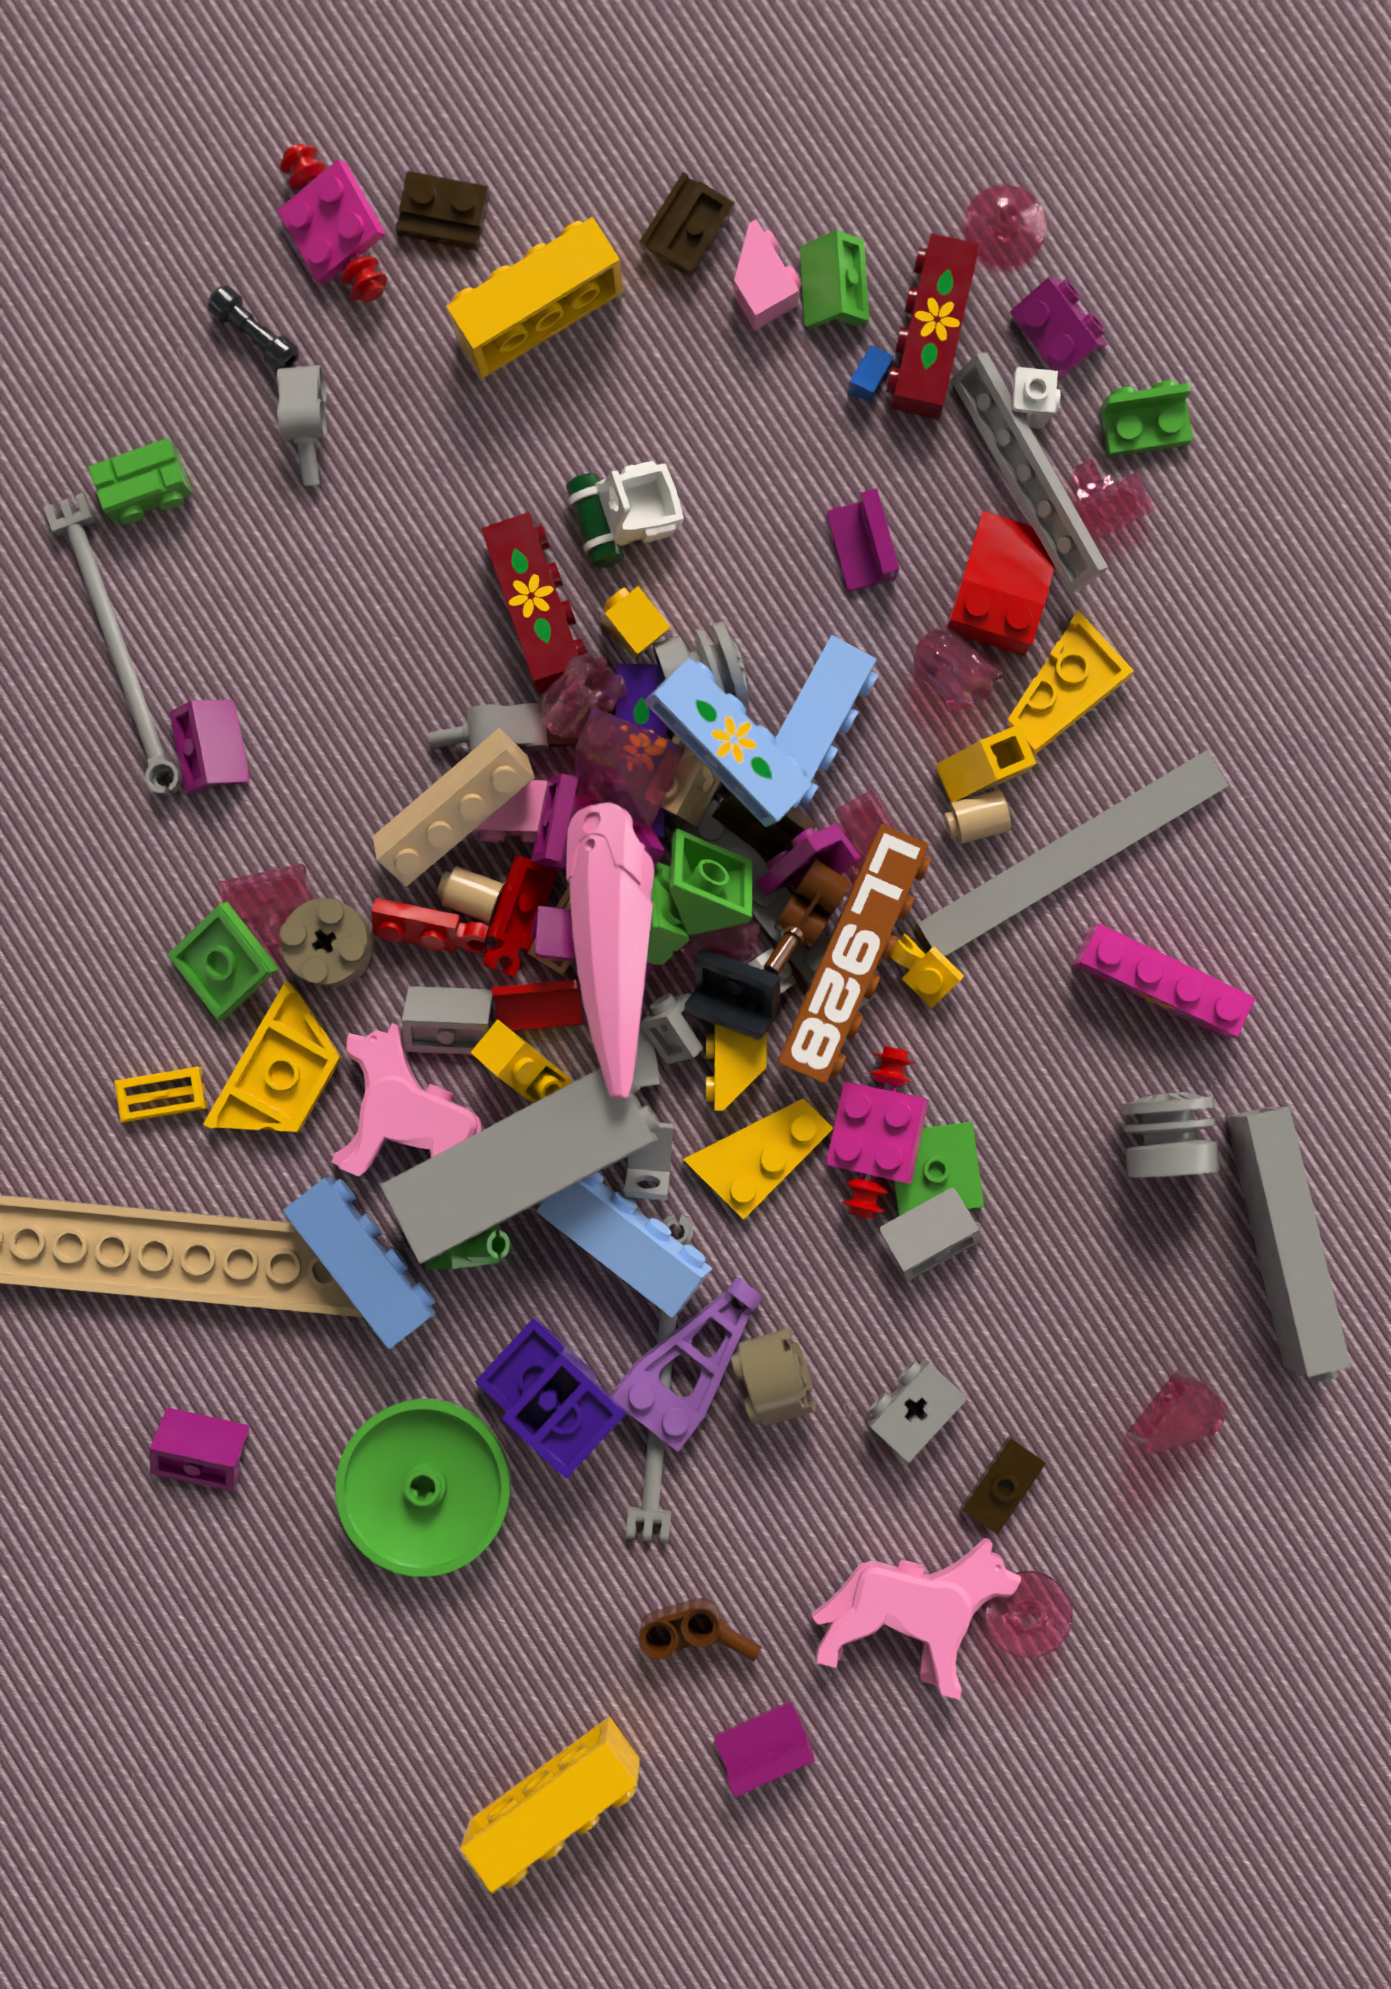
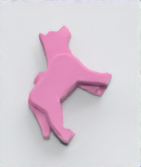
[331,1023,483,1177]
[812,1538,1021,1699]

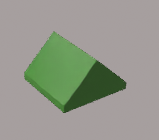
[670,828,752,935]

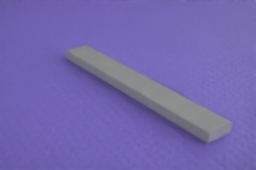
[916,750,1229,956]

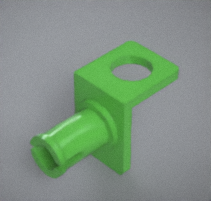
[425,1225,510,1269]

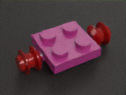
[277,144,388,303]
[826,1046,929,1219]

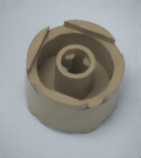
[280,898,375,987]
[732,1327,816,1427]

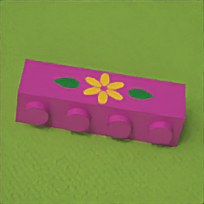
[1072,923,1256,1039]

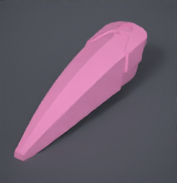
[566,803,654,1100]

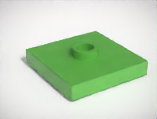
[167,902,279,1022]
[893,1122,984,1217]

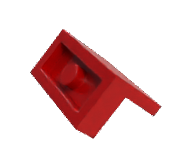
[491,980,583,1031]

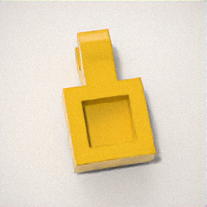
[890,933,964,1008]

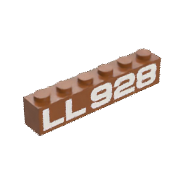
[776,824,931,1084]

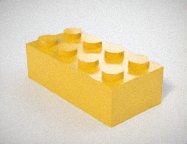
[446,217,623,379]
[460,1716,640,1893]

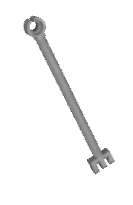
[44,492,182,796]
[626,1214,693,1543]

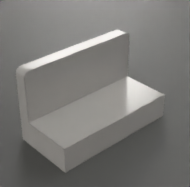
[402,986,493,1055]
[880,1188,982,1282]

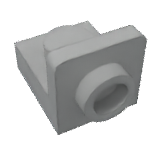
[639,993,703,1064]

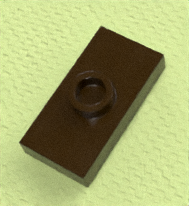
[960,1436,1046,1535]

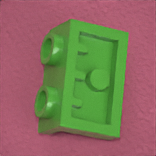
[1099,380,1193,458]

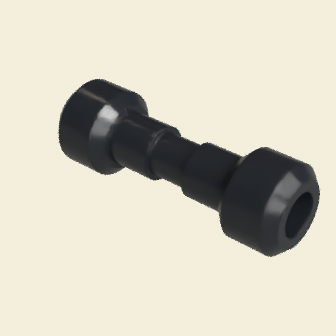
[207,285,299,372]

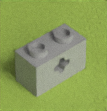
[867,1358,967,1463]

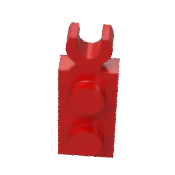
[483,855,558,977]
[371,898,489,955]

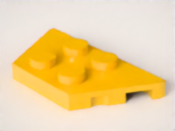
[203,981,342,1132]

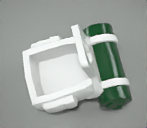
[565,461,684,569]

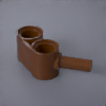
[763,859,853,975]
[639,1598,762,1662]

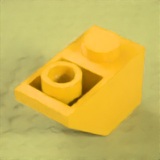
[601,586,671,658]
[935,724,1037,803]
[470,1020,573,1104]
[706,1024,767,1111]

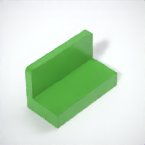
[800,230,870,328]

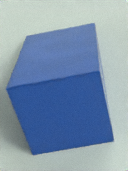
[848,345,894,403]

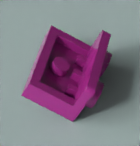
[1009,277,1108,378]
[757,823,860,896]

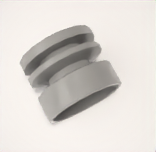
[653,621,749,709]
[1121,1092,1220,1177]

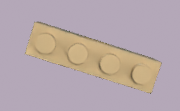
[373,728,535,887]

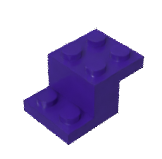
[475,1316,627,1479]

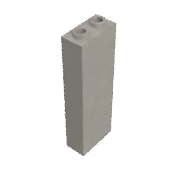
[380,1068,660,1264]
[1225,1107,1351,1382]

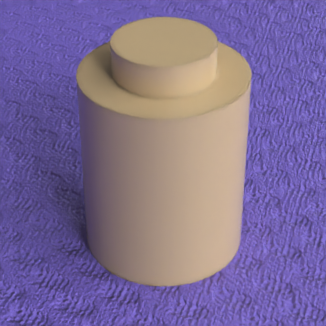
[944,790,1011,844]
[437,866,505,924]

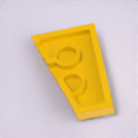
[1007,610,1134,755]
[683,1098,833,1220]

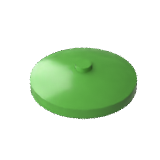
[335,1398,511,1577]

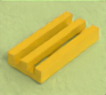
[114,1067,208,1123]

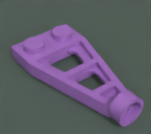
[610,1277,763,1452]

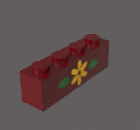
[886,233,980,420]
[481,512,590,695]

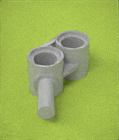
[277,365,327,486]
[428,703,549,753]

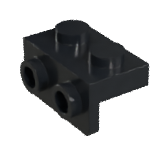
[684,948,781,1040]

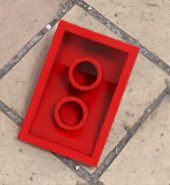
[945,511,1055,656]

